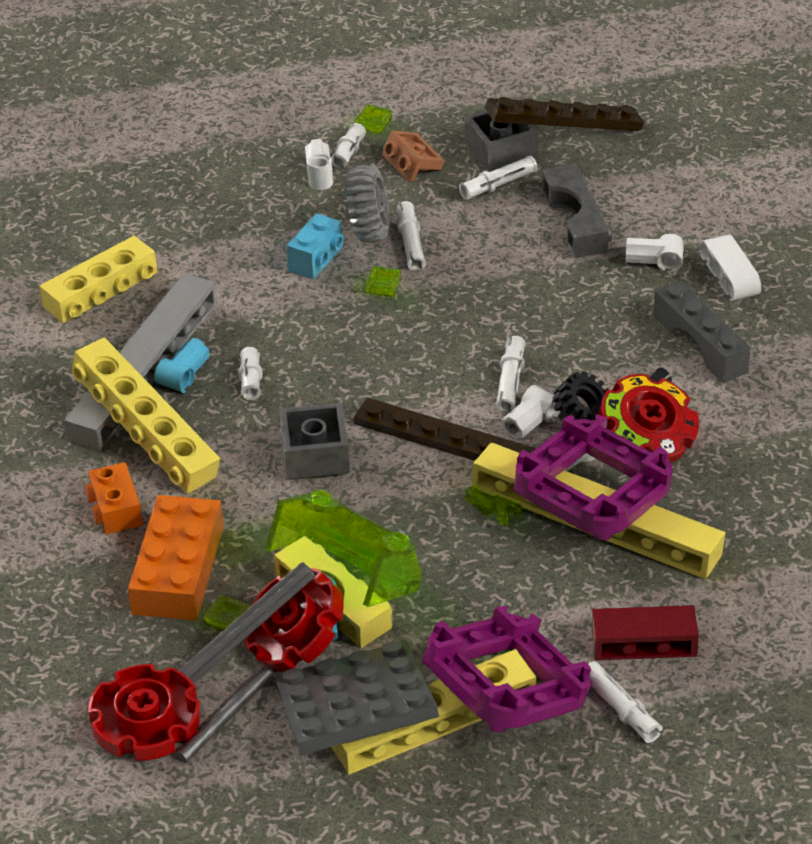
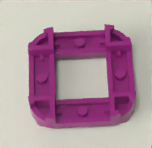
[514,414,673,540]
[422,606,592,732]

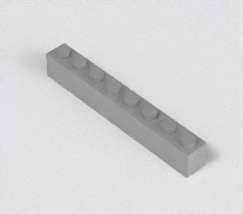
[64,273,217,451]

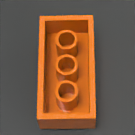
[128,495,224,621]

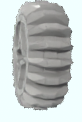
[345,165,390,242]

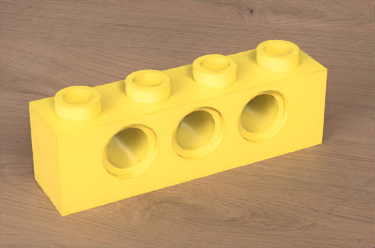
[39,235,158,323]

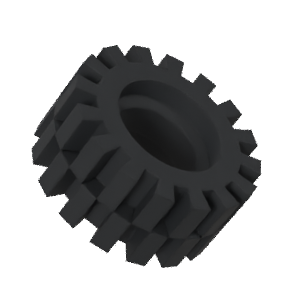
[552,372,609,420]

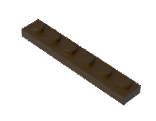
[485,97,644,131]
[354,397,537,461]

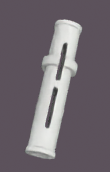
[459,155,537,200]
[396,201,426,270]
[496,336,525,412]
[588,661,662,743]

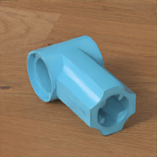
[154,338,210,393]

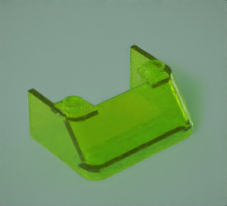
[265,490,423,607]

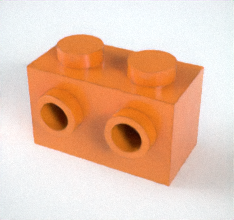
[85,462,143,535]

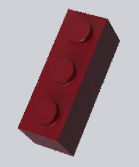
[591,605,699,661]

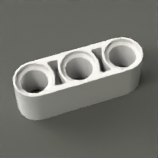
[700,234,761,301]

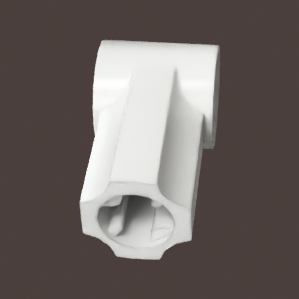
[305,139,333,190]
[626,233,684,271]
[502,385,560,440]

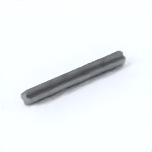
[178,562,315,684]

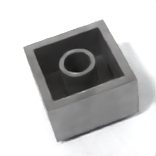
[464,110,539,172]
[280,403,350,479]

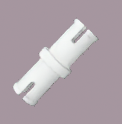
[331,123,366,168]
[238,347,263,400]

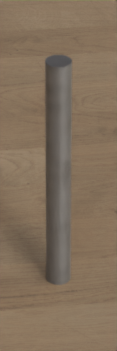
[176,666,275,763]

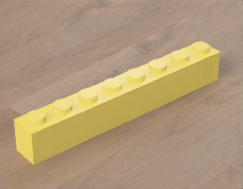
[471,442,726,580]

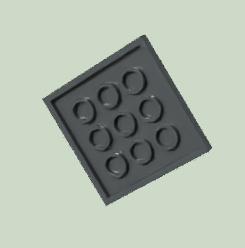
[274,640,439,755]

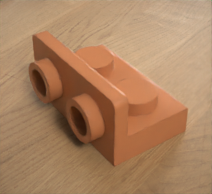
[382,130,445,182]

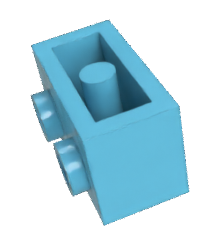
[287,213,344,279]

